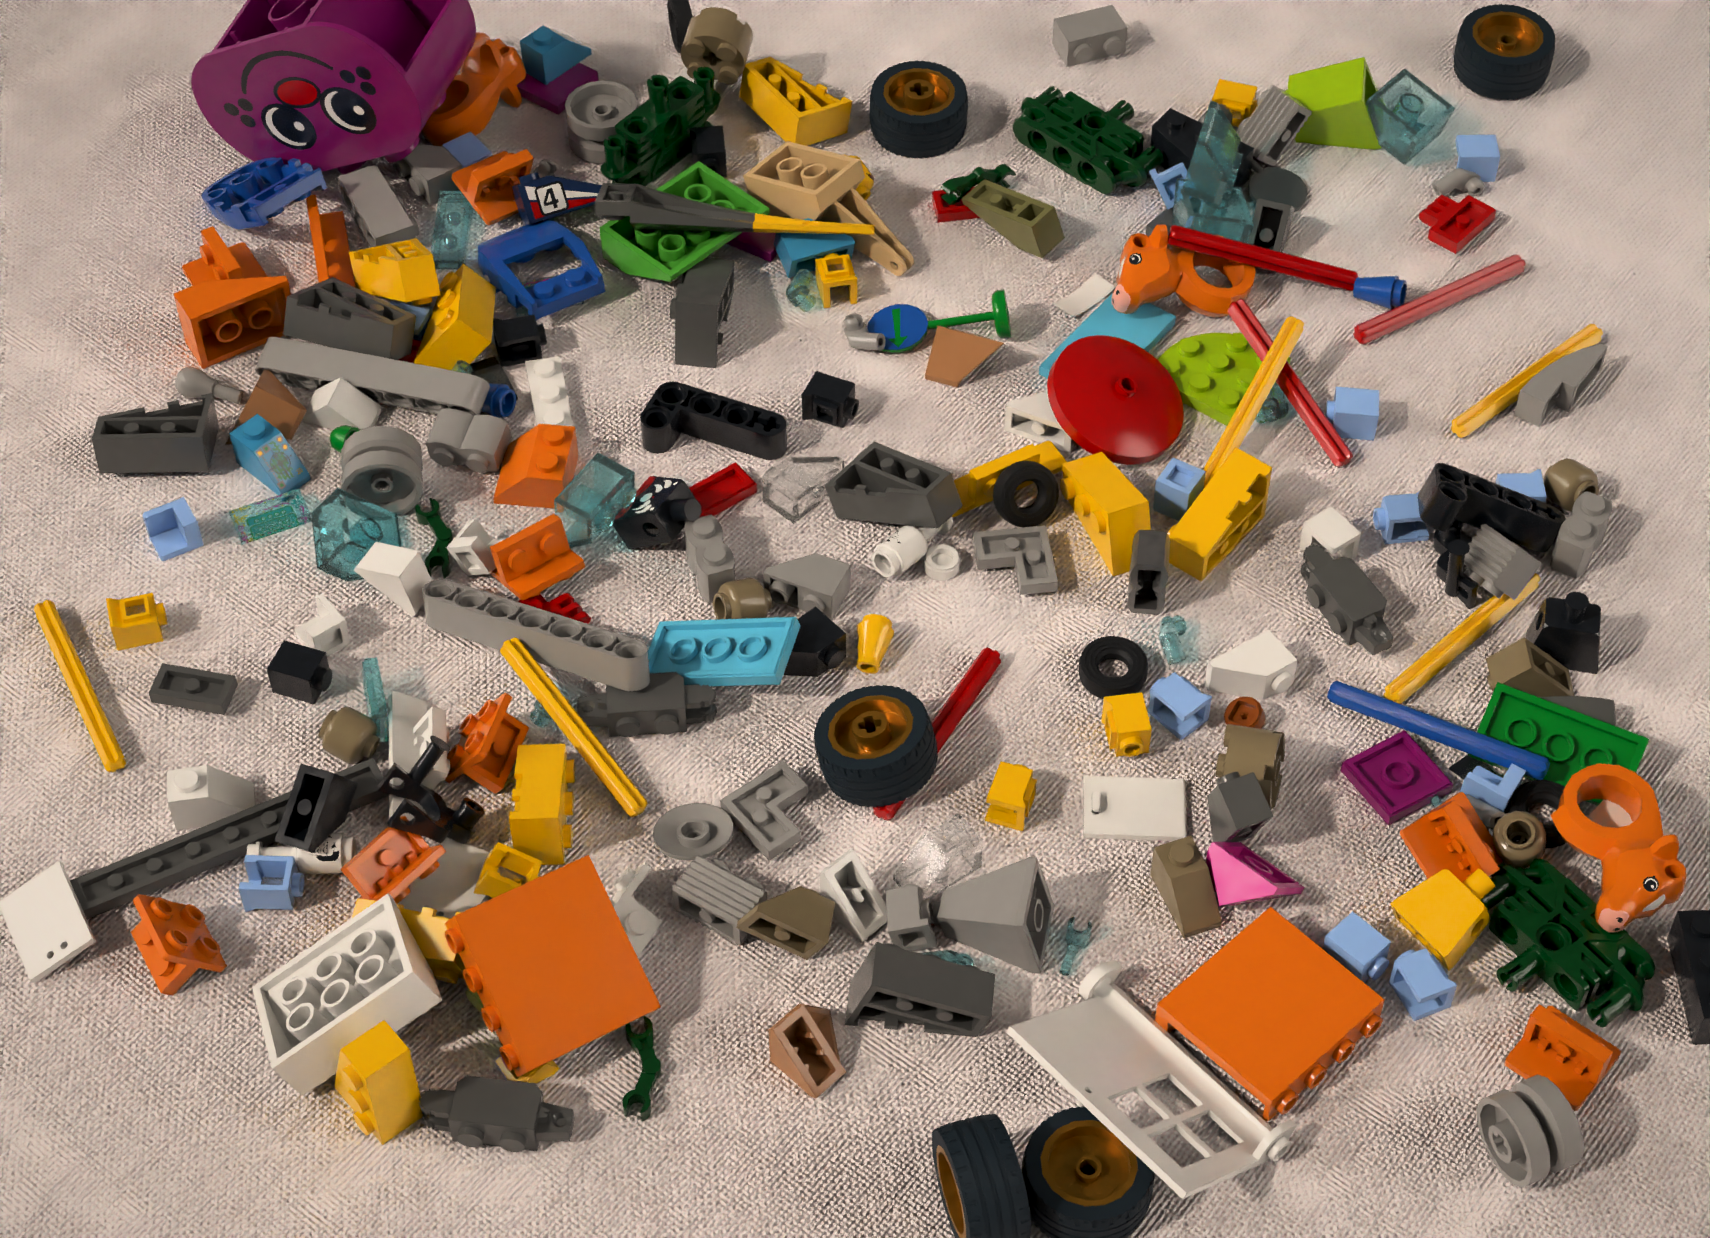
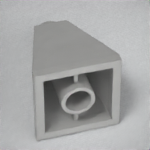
[932,857,1054,974]

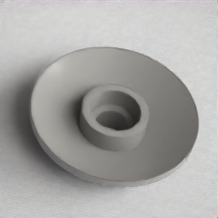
[653,803,734,860]

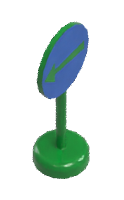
[867,289,1011,353]

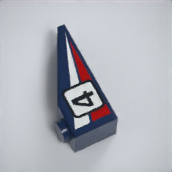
[511,172,602,226]

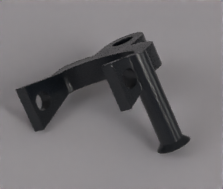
[1433,520,1478,609]
[377,736,485,844]

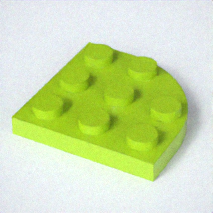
[1157,333,1291,426]

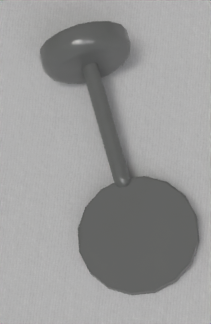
[1198,104,1308,212]

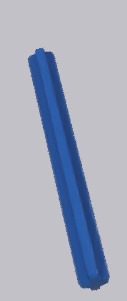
[1327,681,1550,780]

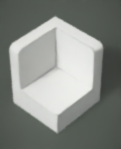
[1299,506,1361,559]
[446,519,504,575]
[294,593,350,657]

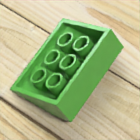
[600,161,770,282]

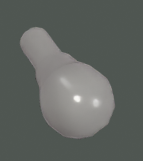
[175,367,243,404]

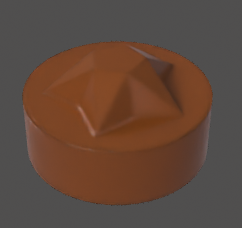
[1224,697,1266,729]

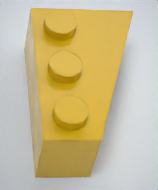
[739,57,852,146]
[349,238,441,305]
[414,264,496,372]
[1167,447,1272,582]
[1060,452,1151,576]
[509,744,575,865]
[334,1020,423,1145]

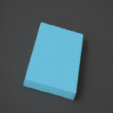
[1039,293,1176,379]
[648,617,801,686]

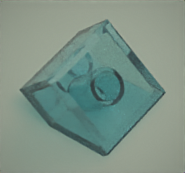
[1366,68,1455,165]
[1181,101,1243,205]
[1172,178,1254,243]
[554,453,636,548]
[311,488,401,582]

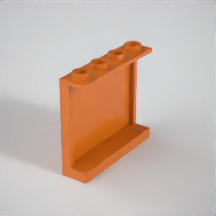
[445,855,661,1077]
[1155,906,1385,1122]

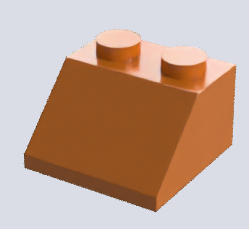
[493,424,579,510]

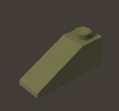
[962,179,1065,258]

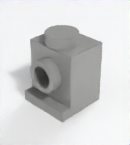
[886,884,937,951]

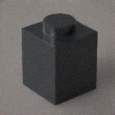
[267,640,332,704]

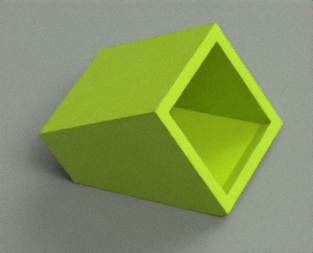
[1284,57,1383,150]

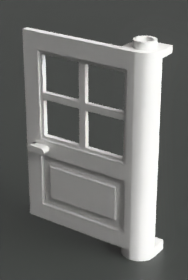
[1006,959,1297,1199]

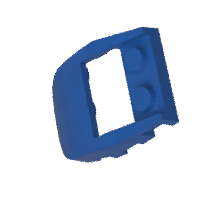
[201,157,328,230]
[478,220,606,320]

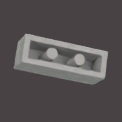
[338,164,419,247]

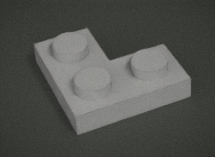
[972,525,1058,595]
[720,760,808,861]

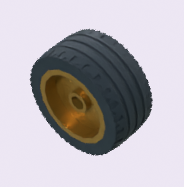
[1454,4,1555,100]
[870,61,968,159]
[814,685,938,807]
[1021,1107,1155,1238]
[931,1114,1031,1238]

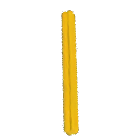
[1203,316,1304,488]
[1451,324,1603,438]
[1384,573,1540,704]
[34,600,126,772]
[500,637,648,818]

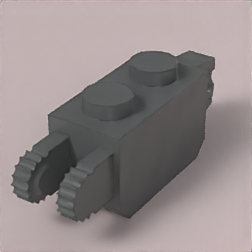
[1301,544,1394,655]
[577,672,717,737]
[419,1075,575,1152]

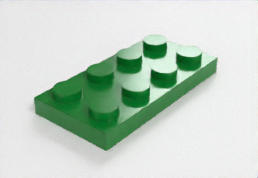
[1468,682,1649,806]

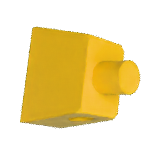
[1390,868,1495,971]

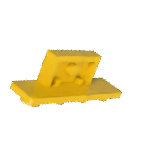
[952,441,1067,518]

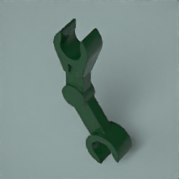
[941,164,1016,205]
[415,498,453,579]
[622,1016,661,1122]

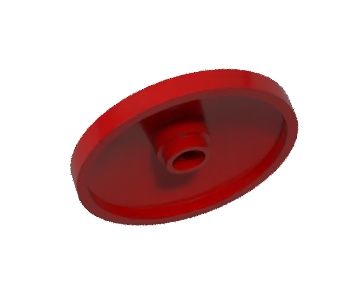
[1047,335,1184,465]

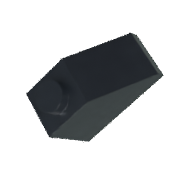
[784,607,846,677]
[275,764,358,852]

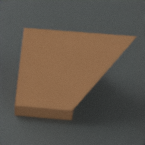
[925,326,1004,388]
[225,369,307,445]
[769,1003,846,1098]

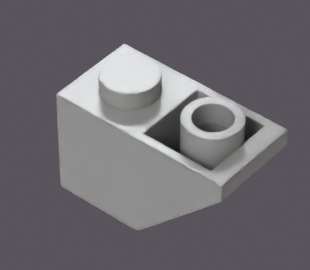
[392,144,462,205]
[763,553,851,620]

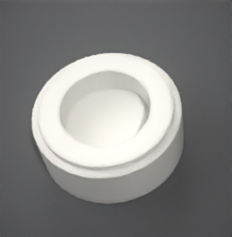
[923,544,961,581]

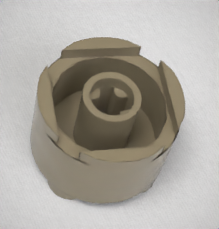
[681,7,753,85]
[1216,724,1285,810]

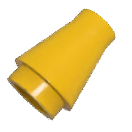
[856,614,894,674]

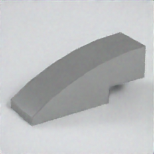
[1514,343,1608,427]

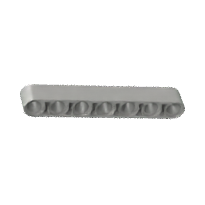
[255,337,490,415]
[422,579,650,691]

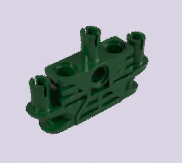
[600,67,721,186]
[1013,86,1164,194]
[1480,858,1655,1027]

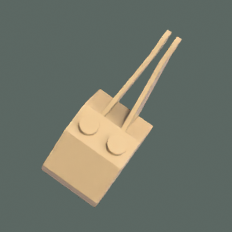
[743,141,914,276]

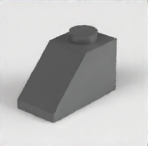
[1247,198,1295,273]
[1207,772,1274,842]

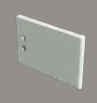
[1083,775,1188,841]
[398,837,490,918]
[0,861,96,983]

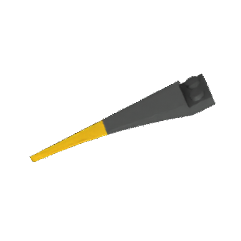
[595,183,875,235]

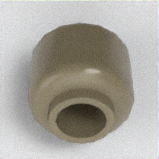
[1544,458,1599,512]
[713,578,772,619]
[318,706,381,764]
[1492,811,1546,868]

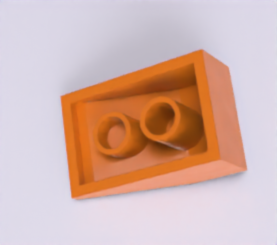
[173,276,291,369]

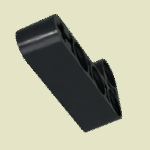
[640,381,787,460]
[1418,463,1566,553]

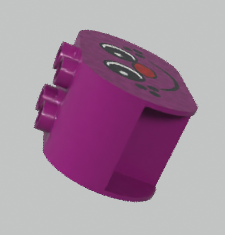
[191,0,476,174]

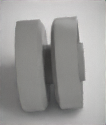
[565,81,638,164]
[341,426,423,518]
[1476,1074,1584,1188]

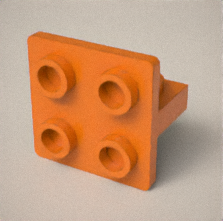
[451,149,534,225]
[182,226,268,286]
[490,513,585,600]
[445,692,529,794]
[1400,792,1503,882]
[340,816,446,904]
[131,894,227,996]
[1504,1004,1621,1111]

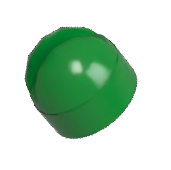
[329,425,360,453]

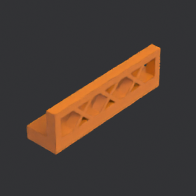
[306,194,356,288]

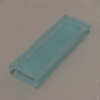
[431,191,473,269]

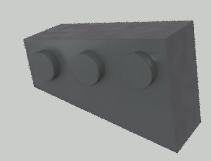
[670,257,735,368]
[283,277,416,360]
[92,393,219,474]
[824,442,963,528]
[845,942,995,1037]

